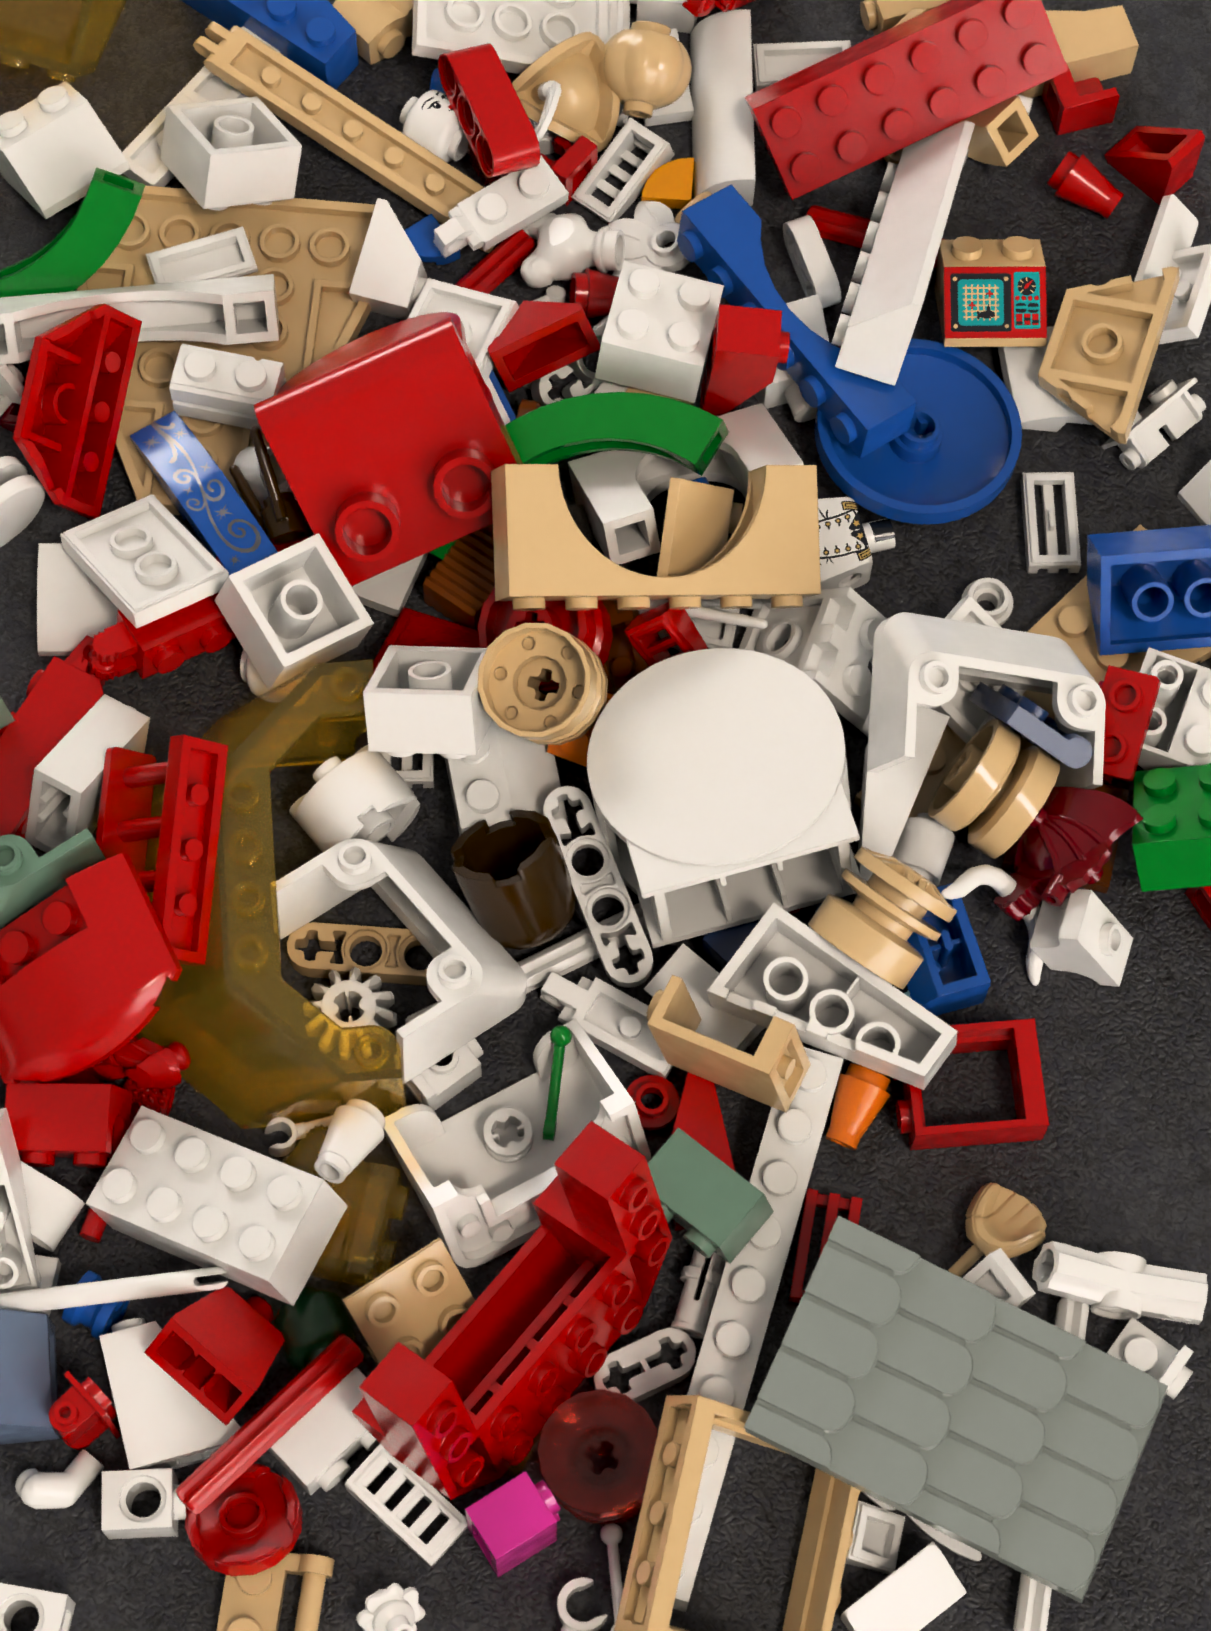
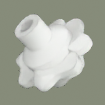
[356,1583,425,1631]

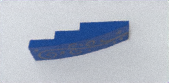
[130,410,277,575]

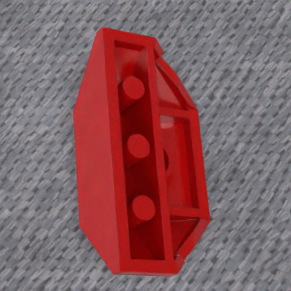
[13,304,142,520]

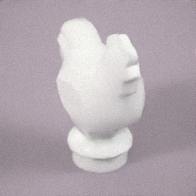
[520,213,625,288]

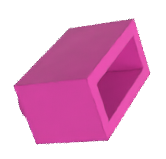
[465,1471,561,1578]

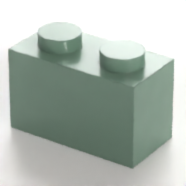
[648,1127,774,1264]

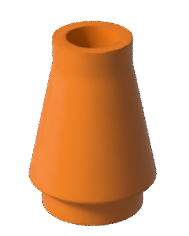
[825,1063,890,1150]

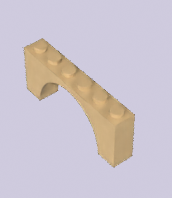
[491,464,821,611]

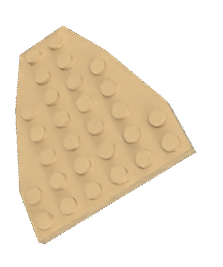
[77,185,375,515]

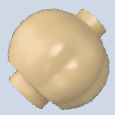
[599,21,692,119]

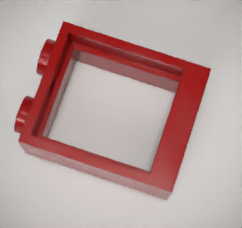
[893,1018,1049,1151]

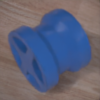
[62,1271,130,1341]

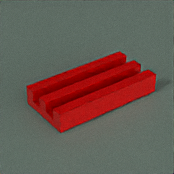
[789,1188,863,1303]

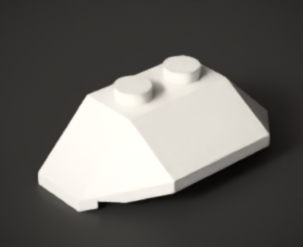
[445,720,568,836]

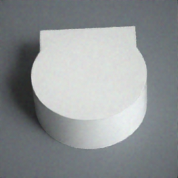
[587,648,861,948]

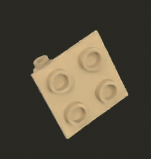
[342,1237,475,1365]

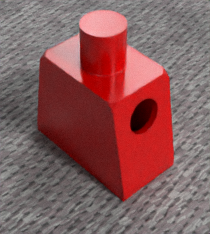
[144,1286,285,1426]

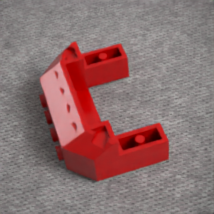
[352,1121,673,1500]

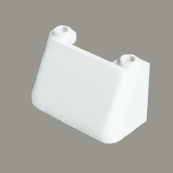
[383,1019,651,1268]

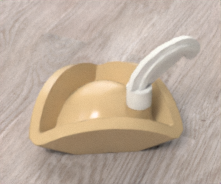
[512,32,620,152]

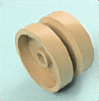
[928,718,1060,859]

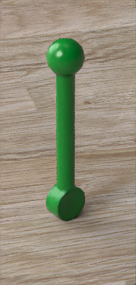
[543,1025,572,1141]

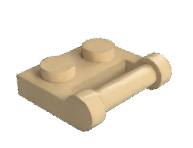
[216,1553,335,1631]

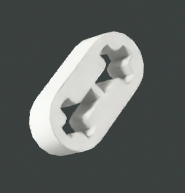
[783,215,841,309]
[593,1328,696,1408]

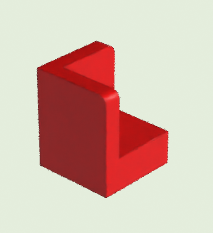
[1042,63,1120,136]

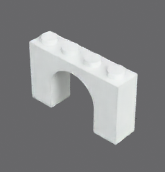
[567,403,804,565]

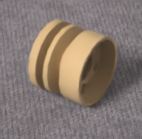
[477,623,608,745]
[808,846,957,990]

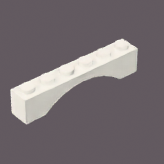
[0,274,279,365]

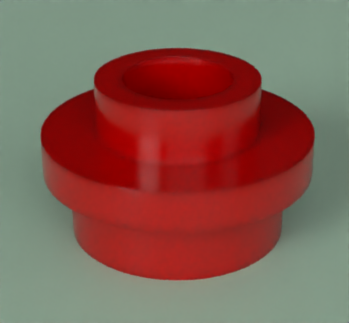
[626,1075,679,1130]

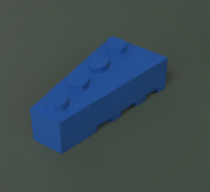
[181,0,359,90]

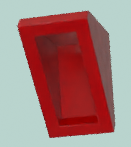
[1104,126,1205,205]
[487,301,601,393]

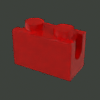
[5,1083,133,1168]

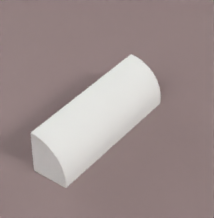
[690,9,756,206]

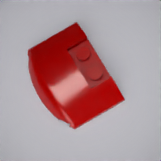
[0,853,183,1084]

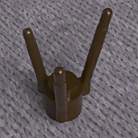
[229,426,310,545]

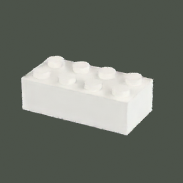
[86,1106,348,1306]

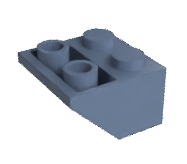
[0,1309,60,1445]

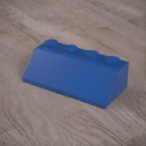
[1087,525,1211,656]

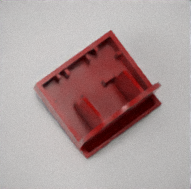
[254,312,523,586]

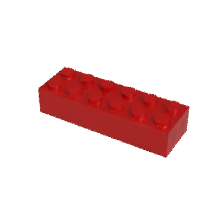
[744,0,1069,200]

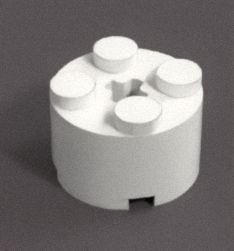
[289,745,420,852]

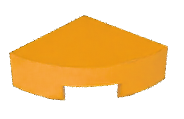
[641,158,695,209]

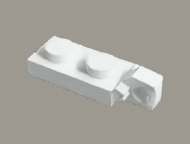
[434,155,569,258]
[540,972,673,1078]

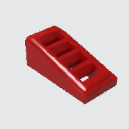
[624,601,709,666]

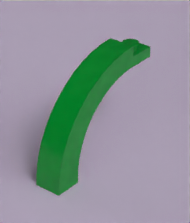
[0,167,145,297]
[428,392,729,561]

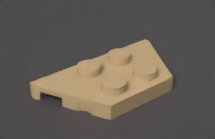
[1038,266,1180,445]

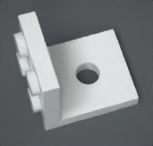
[739,587,887,737]

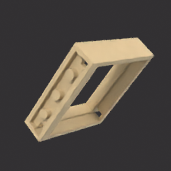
[614,1395,861,1631]

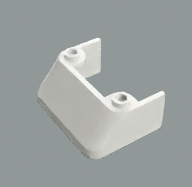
[867,612,1106,789]
[271,838,527,1084]

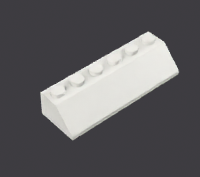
[831,120,975,386]

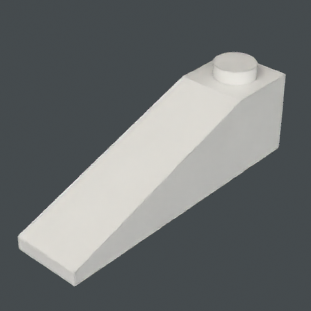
[854,706,950,900]

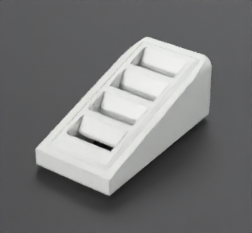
[571,117,675,224]
[345,1444,468,1567]

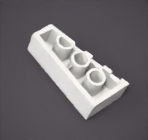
[707,902,958,1090]

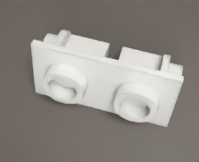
[1101,377,1206,471]

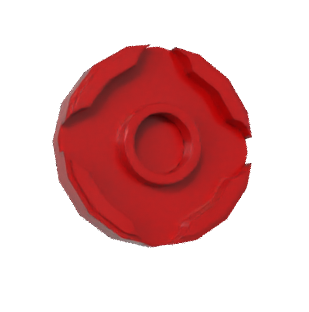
[185,1463,302,1576]

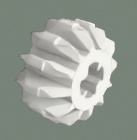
[303,967,397,1063]

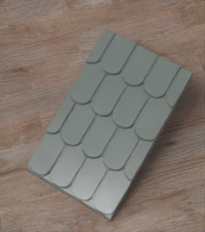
[744,1215,1168,1604]

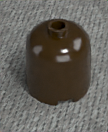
[451,810,576,950]

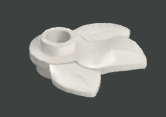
[607,201,690,277]

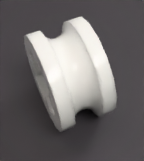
[483,1107,533,1163]

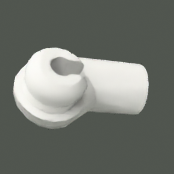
[15,1449,105,1509]

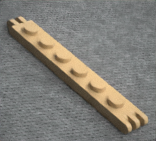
[193,22,494,253]

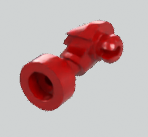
[87,1036,191,1089]

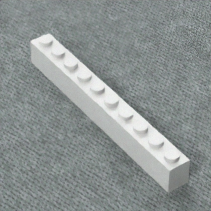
[673,1047,844,1612]

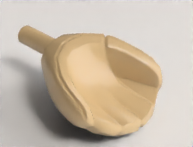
[948,1182,1047,1277]

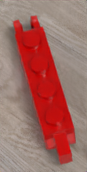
[90,535,309,681]
[0,635,106,839]

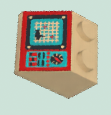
[935,236,1047,347]

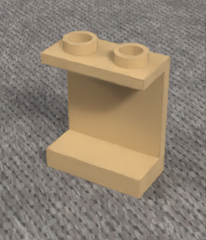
[647,975,811,1113]

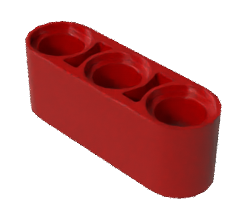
[438,43,540,178]

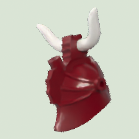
[941,787,1143,986]

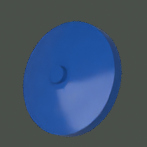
[814,339,1022,525]

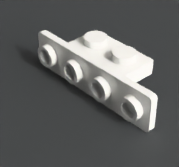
[1134,194,1211,344]

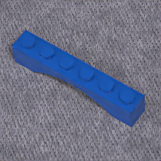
[677,184,917,459]

